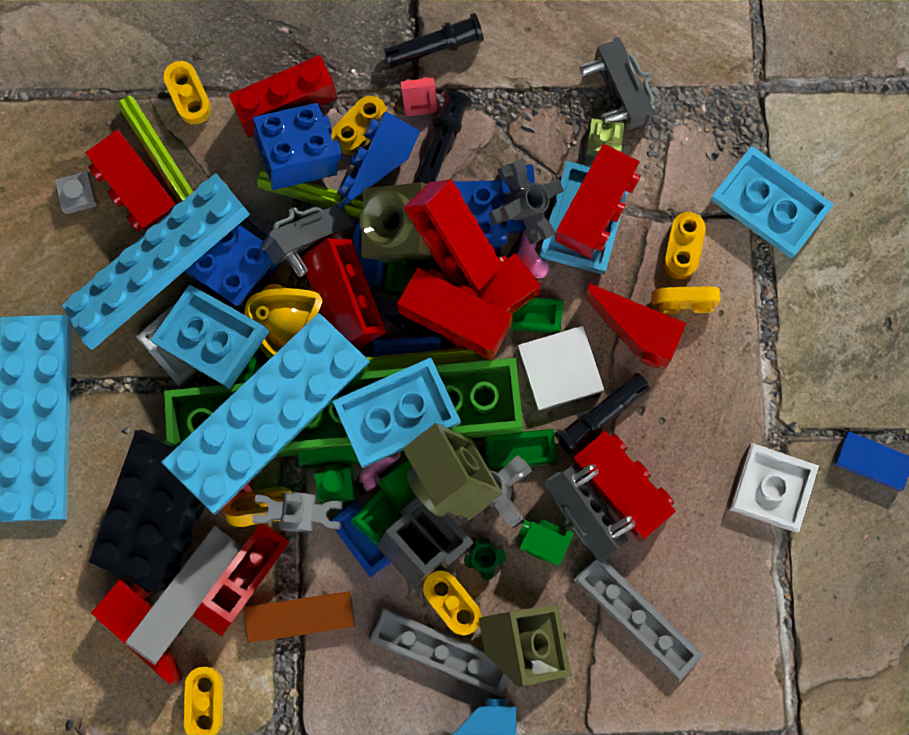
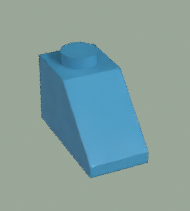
[452,698,516,735]

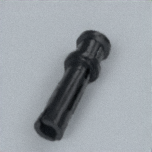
[384,13,484,69]
[414,89,472,184]
[554,373,651,457]

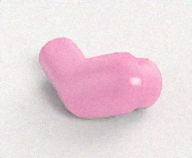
[517,230,548,279]
[359,452,401,492]

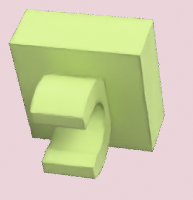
[587,119,624,156]

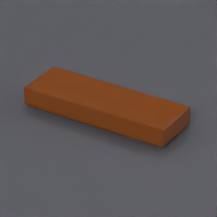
[244,591,355,643]

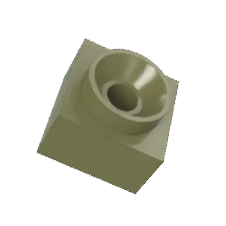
[360,182,434,263]
[403,423,503,519]

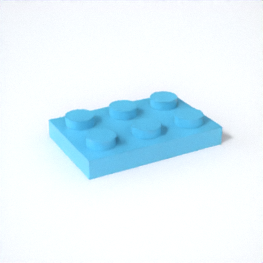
[710,146,834,259]
[540,161,627,275]
[150,284,270,390]
[333,357,461,468]

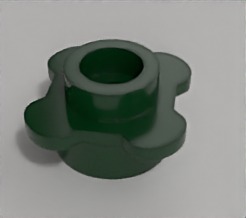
[464,537,506,580]

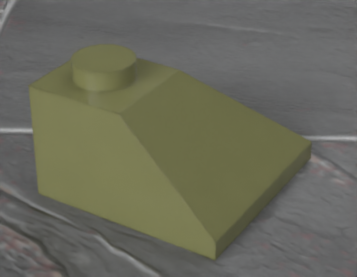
[479,604,571,687]

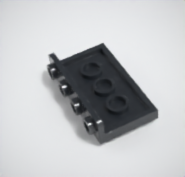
[89,430,205,594]

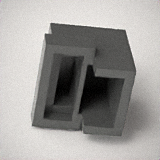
[377,497,474,589]

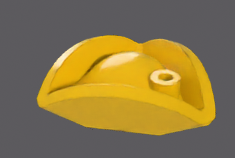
[244,288,322,359]

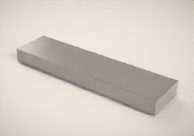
[125,526,243,665]
[574,557,704,681]
[369,608,509,698]

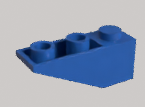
[337,111,420,208]

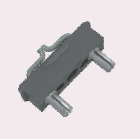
[579,37,654,131]
[260,205,352,277]
[545,464,635,563]

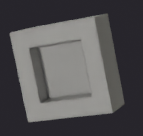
[55,171,98,214]

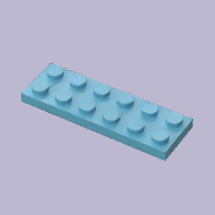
[62,173,250,350]
[162,313,370,515]
[0,315,72,522]

